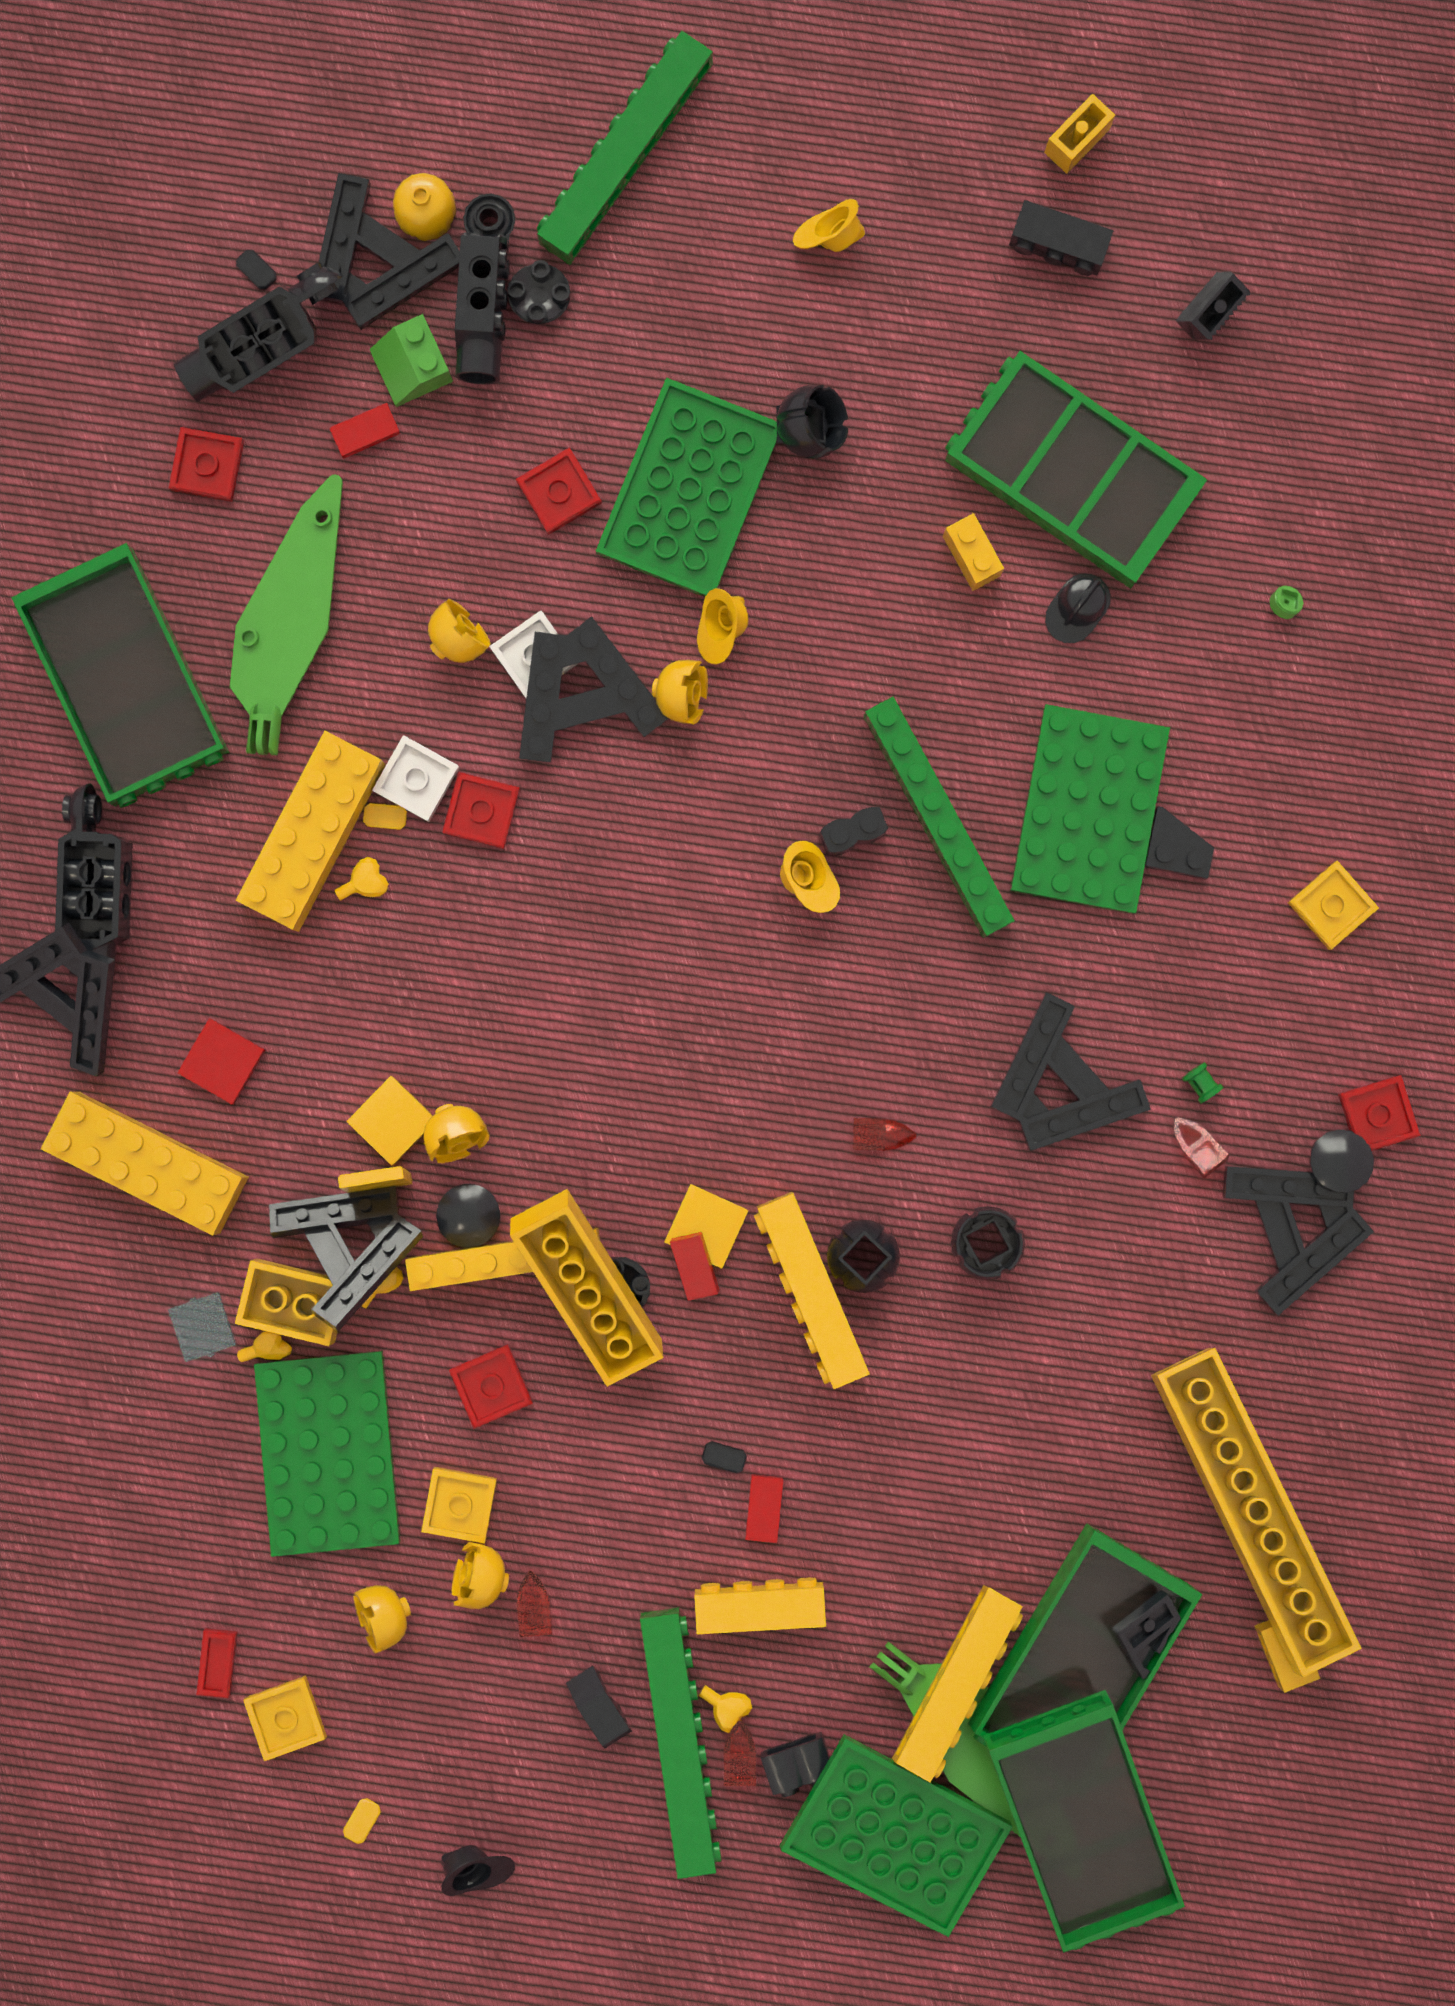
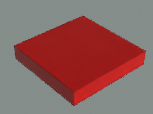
[169,427,244,502]
[516,447,602,535]
[442,772,520,849]
[177,1018,266,1105]
[1338,1075,1421,1151]
[449,1344,533,1429]

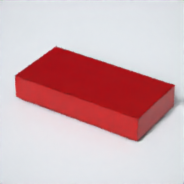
[329,403,401,459]
[670,1232,720,1301]
[745,1474,783,1543]
[196,1628,237,1698]

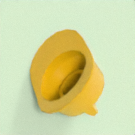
[793,199,865,252]
[697,588,748,664]
[780,841,840,913]

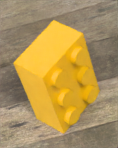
[235,1258,337,1346]

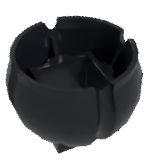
[776,384,848,459]
[951,1206,1025,1280]
[827,1219,900,1293]

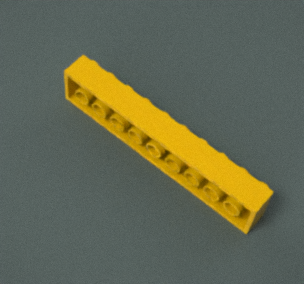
[1151,1348,1362,1677]

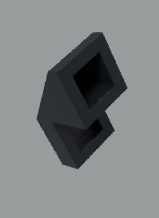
[566,1666,632,1749]

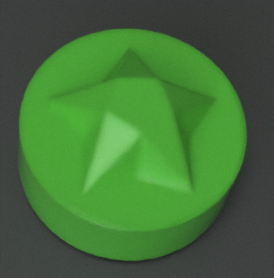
[1270,586,1303,619]

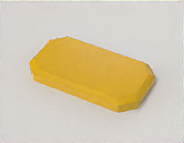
[363,803,407,830]
[343,1798,381,1844]

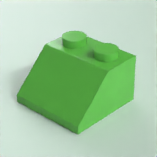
[369,314,453,407]

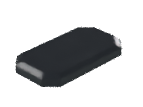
[236,250,276,290]
[702,1441,747,1474]

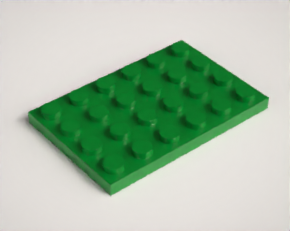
[596,377,777,597]
[1010,704,1170,914]
[254,1350,401,1557]
[779,1734,1013,1937]

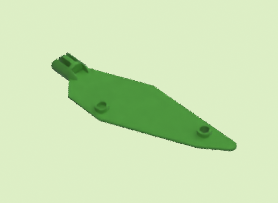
[230,474,343,755]
[869,1641,1083,1878]

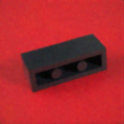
[1009,200,1114,276]

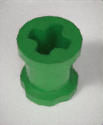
[1182,1062,1224,1104]

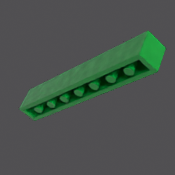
[537,31,713,265]
[863,696,1015,938]
[640,1607,722,1879]

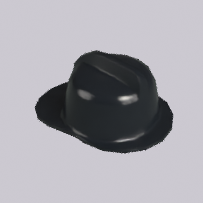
[1045,573,1111,643]
[441,1845,515,1896]

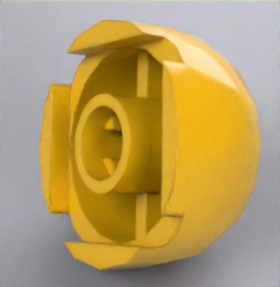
[393,173,457,241]
[428,599,491,663]
[652,660,708,725]
[423,1104,490,1163]
[452,1542,509,1609]
[353,1585,411,1654]

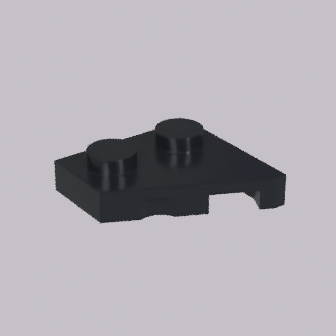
[1145,806,1214,880]
[1111,1590,1181,1679]

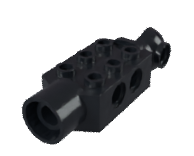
[455,193,515,385]
[173,262,343,402]
[55,783,133,976]

